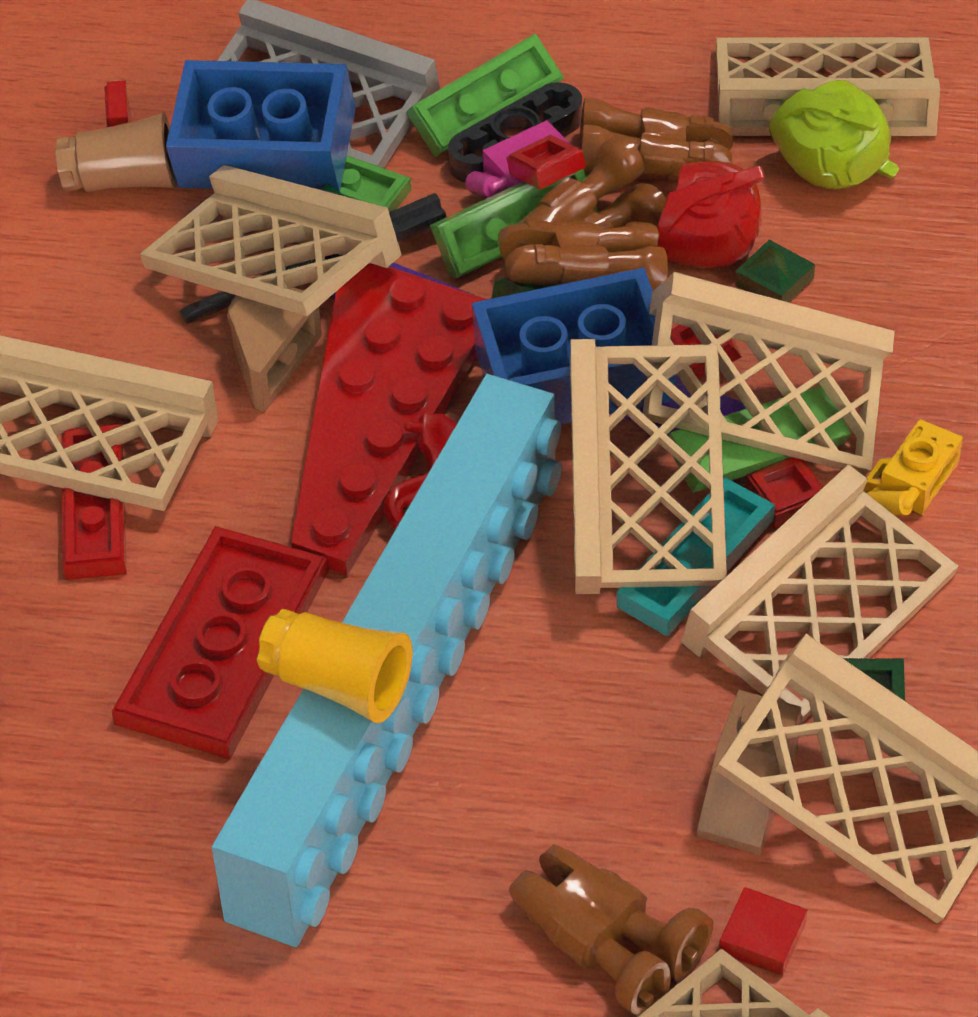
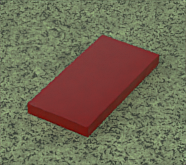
[111,526,329,759]

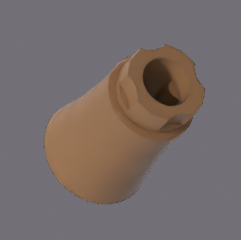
[55,112,177,192]

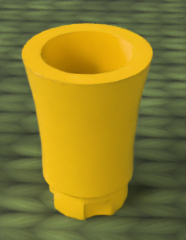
[257,609,413,724]

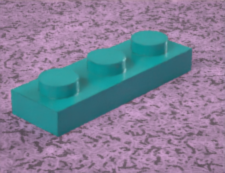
[617,477,775,637]

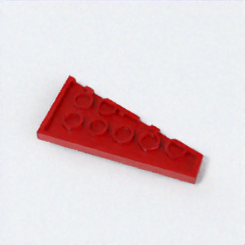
[291,255,488,576]

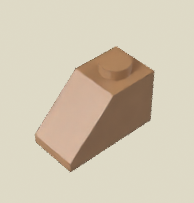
[227,275,322,412]
[697,690,802,855]

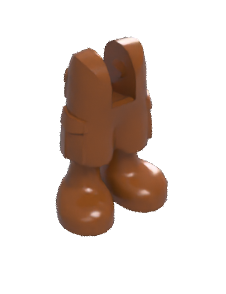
[579,98,733,181]
[517,135,667,229]
[497,220,668,291]
[509,844,714,1016]

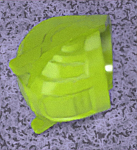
[769,80,899,190]

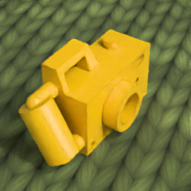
[864,419,963,515]

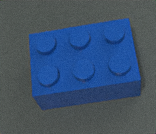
[166,60,356,192]
[472,268,675,424]

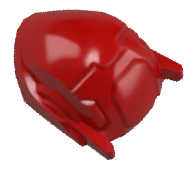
[657,161,765,269]

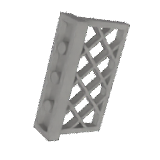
[217,0,440,168]

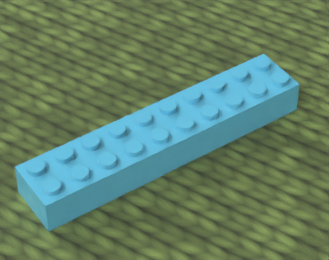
[212,373,562,948]

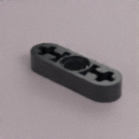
[448,82,582,183]

